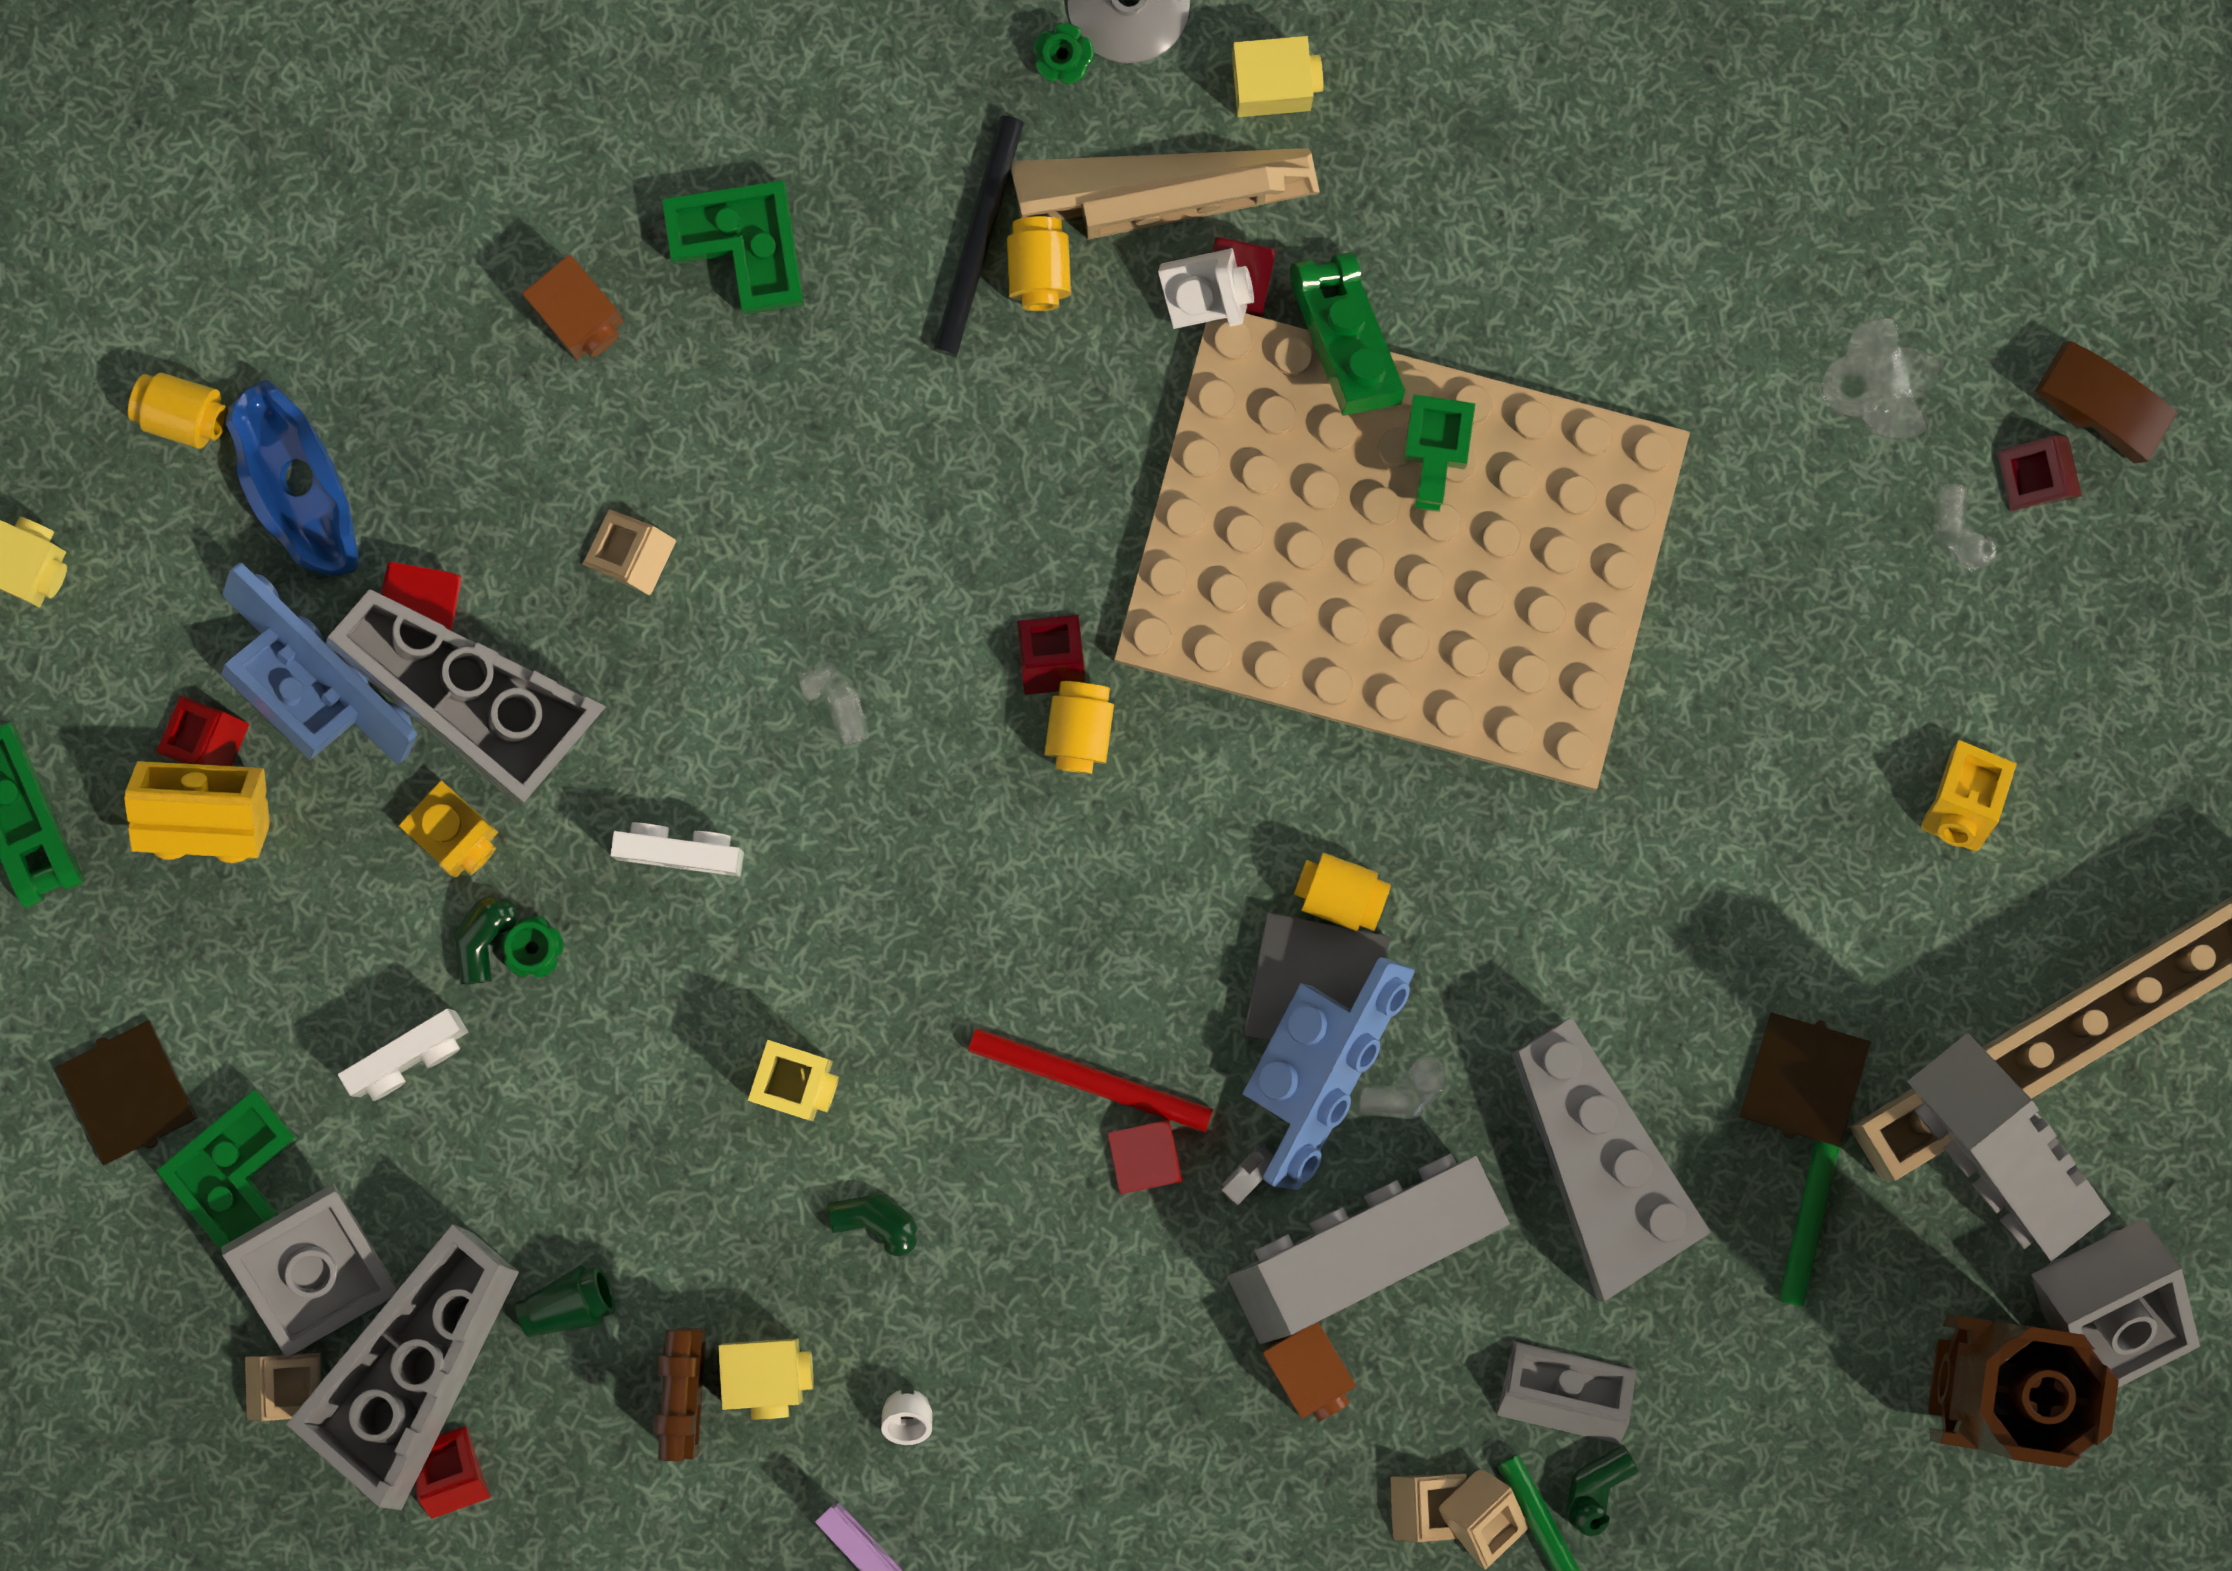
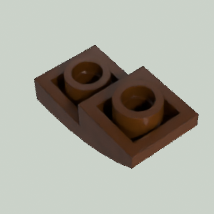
[2035,341,2177,464]

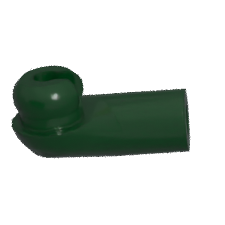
[455,896,517,985]
[828,1194,917,1256]
[1566,1445,1639,1536]

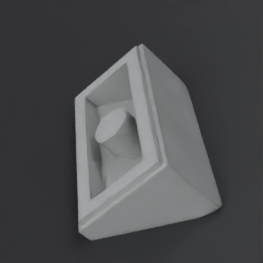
[1497,1341,1637,1444]

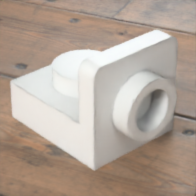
[1158,248,1254,329]

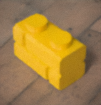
[124,761,270,863]

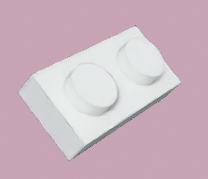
[610,822,744,877]
[338,1009,468,1101]

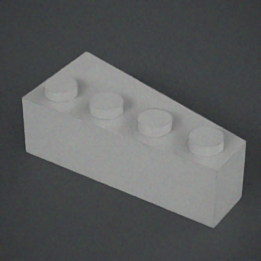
[326,589,606,807]
[1512,1017,1711,1302]
[1907,1033,2111,1262]
[1227,1153,1510,1344]
[286,1225,519,1510]

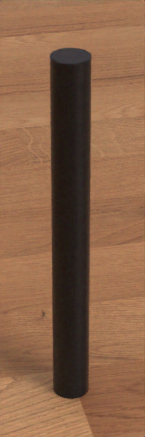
[933,115,1024,357]

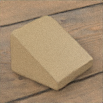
[582,509,676,595]
[245,1353,321,1421]
[1439,1470,1529,1570]
[1390,1474,1467,1542]

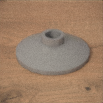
[1068,0,1190,63]

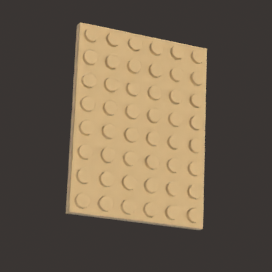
[1114,313,1690,791]

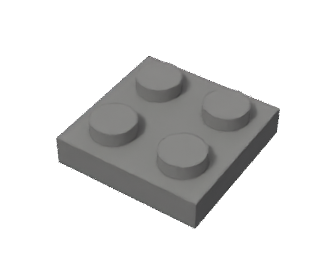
[221,1183,397,1358]

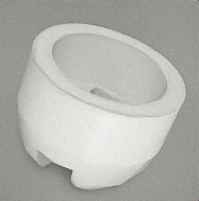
[881,1390,932,1445]

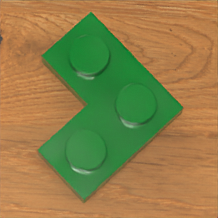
[662,180,805,315]
[156,1089,298,1251]

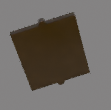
[1739,1012,1872,1148]
[55,1020,198,1166]

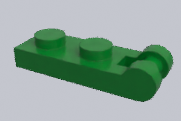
[1290,252,1405,416]
[0,723,85,909]

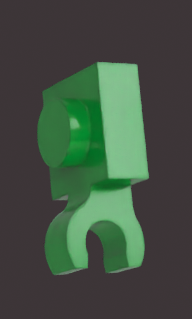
[1403,394,1476,512]

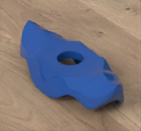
[226,380,358,575]

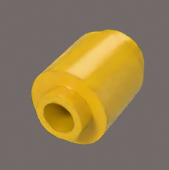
[1007,216,1071,311]
[128,372,227,449]
[1044,681,1114,774]
[1294,852,1391,931]

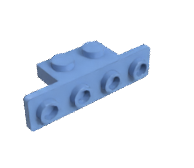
[221,563,417,765]
[1243,957,1415,1190]

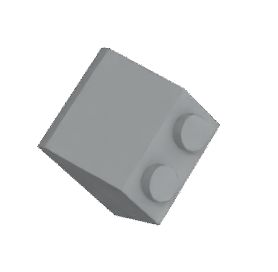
[2031,1218,2200,1388]

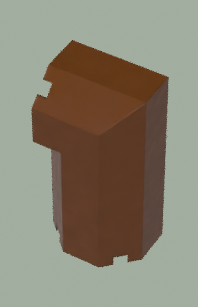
[1928,1314,2119,1468]

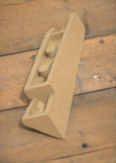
[1011,148,1320,240]

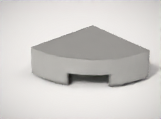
[1220,1145,1274,1205]

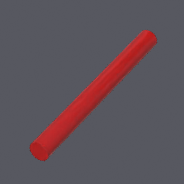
[968,1028,1213,1132]

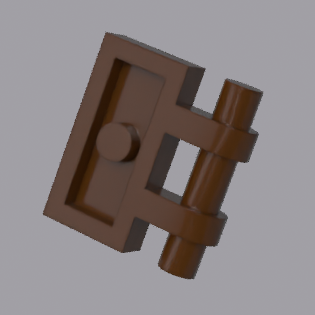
[653,1327,707,1461]

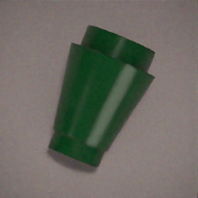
[516,1265,615,1338]

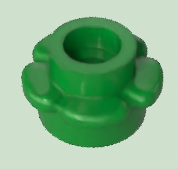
[1033,23,1094,85]
[501,917,564,978]

